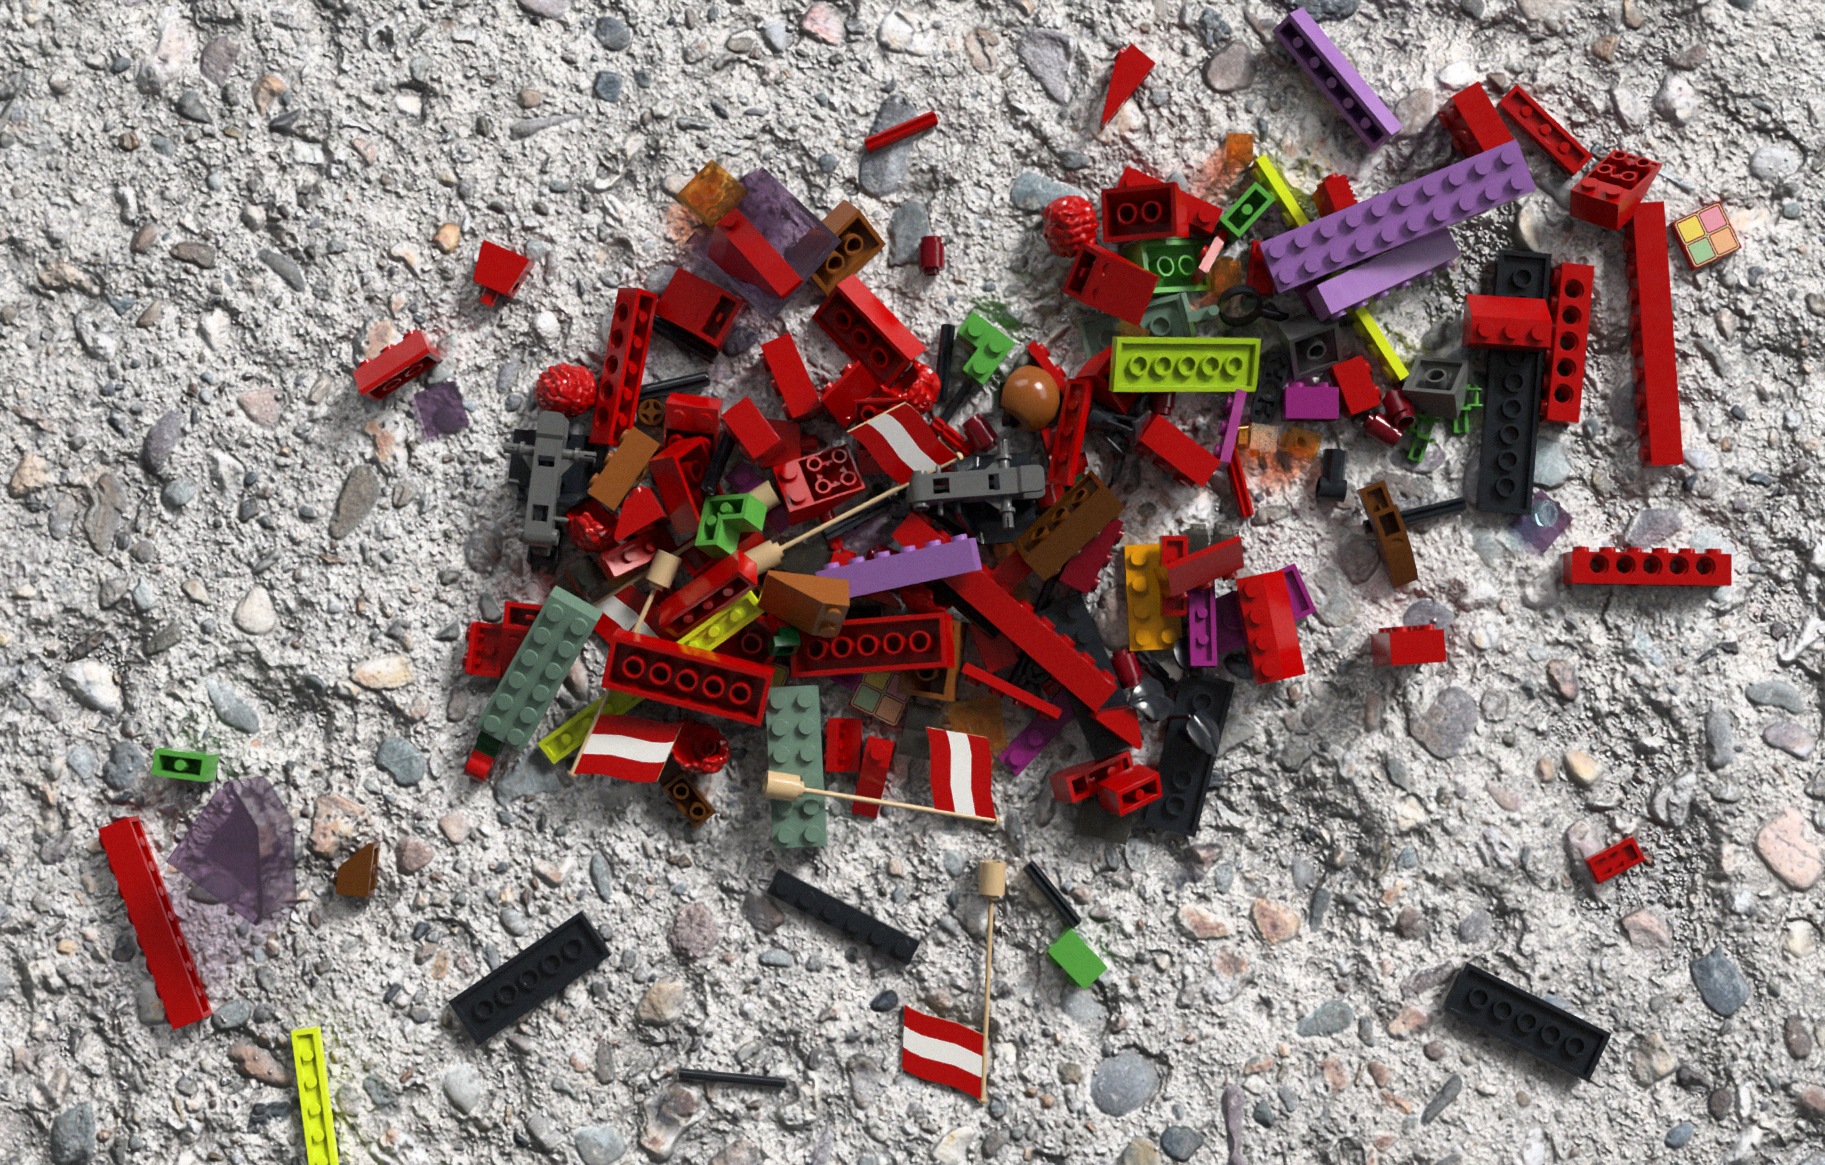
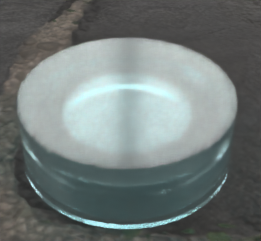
[1531,500,1558,527]

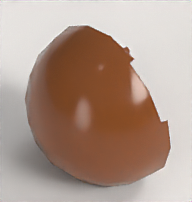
[1001,365,1060,434]

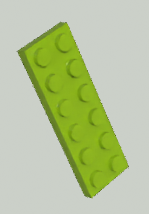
[1109,337,1261,392]

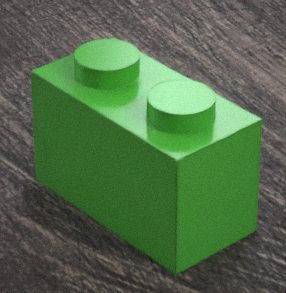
[1215,181,1275,244]
[151,747,219,782]
[1046,926,1108,990]

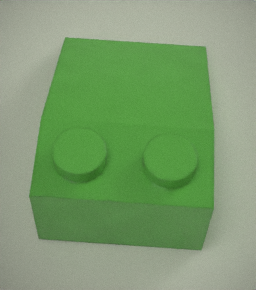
[1122,239,1212,299]

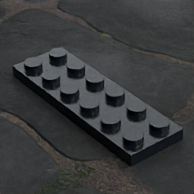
[1034,593,1144,761]
[1143,670,1235,837]
[448,910,613,1046]
[1441,961,1611,1082]

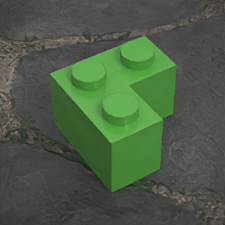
[956,311,1015,389]
[695,493,767,559]

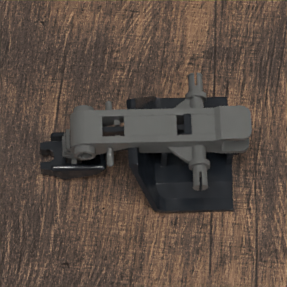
[503,411,606,576]
[890,439,1045,545]

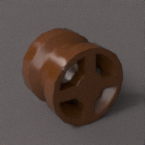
[638,399,665,428]

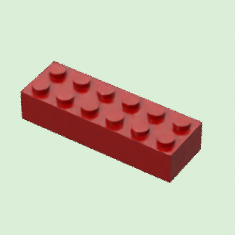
[790,612,955,679]
[601,628,775,726]

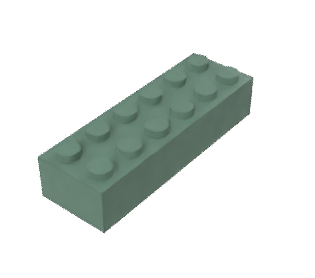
[475,586,603,753]
[766,684,828,849]

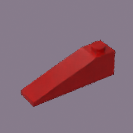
[707,207,804,299]

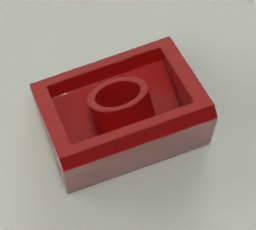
[1087,705,1143,750]

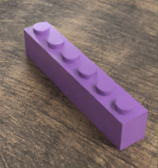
[1272,7,1403,151]
[1306,228,1461,322]
[815,534,982,598]

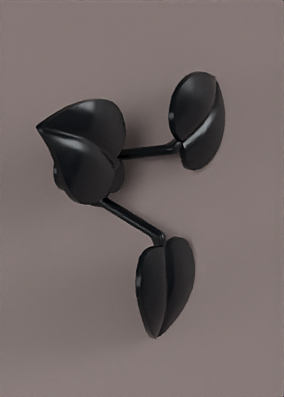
[1086,392,1152,489]
[1127,635,1220,756]

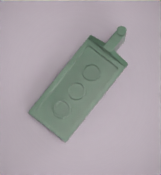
[1077,292,1219,361]

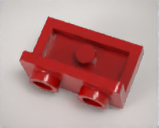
[462,621,502,678]
[823,718,863,772]

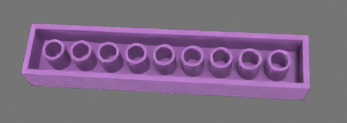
[1258,139,1536,296]

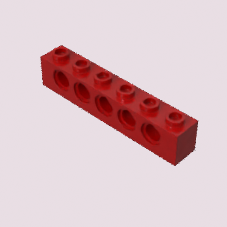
[1539,262,1594,426]
[589,288,658,449]
[1563,546,1732,587]

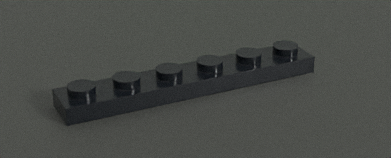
[766,868,920,965]

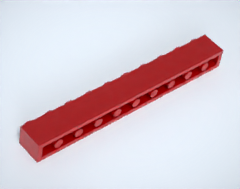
[1622,201,1684,468]
[891,510,1117,712]

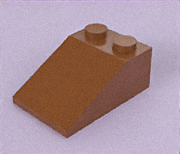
[757,570,850,638]

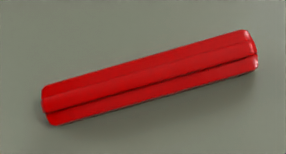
[864,111,938,153]
[1227,443,1254,518]

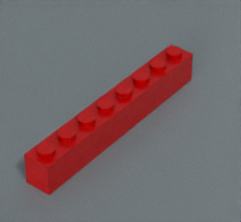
[98,816,213,1030]

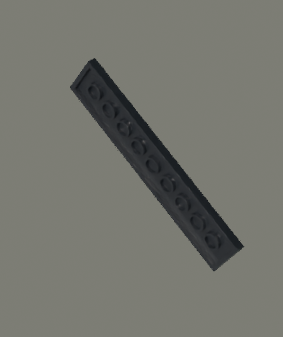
[1475,249,1552,516]

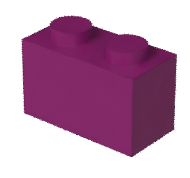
[1281,382,1339,422]

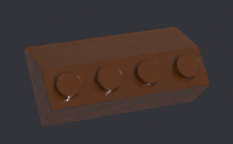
[1012,470,1126,581]

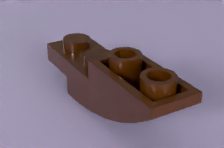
[1357,480,1419,589]
[658,753,716,829]

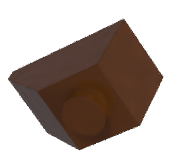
[333,841,381,897]

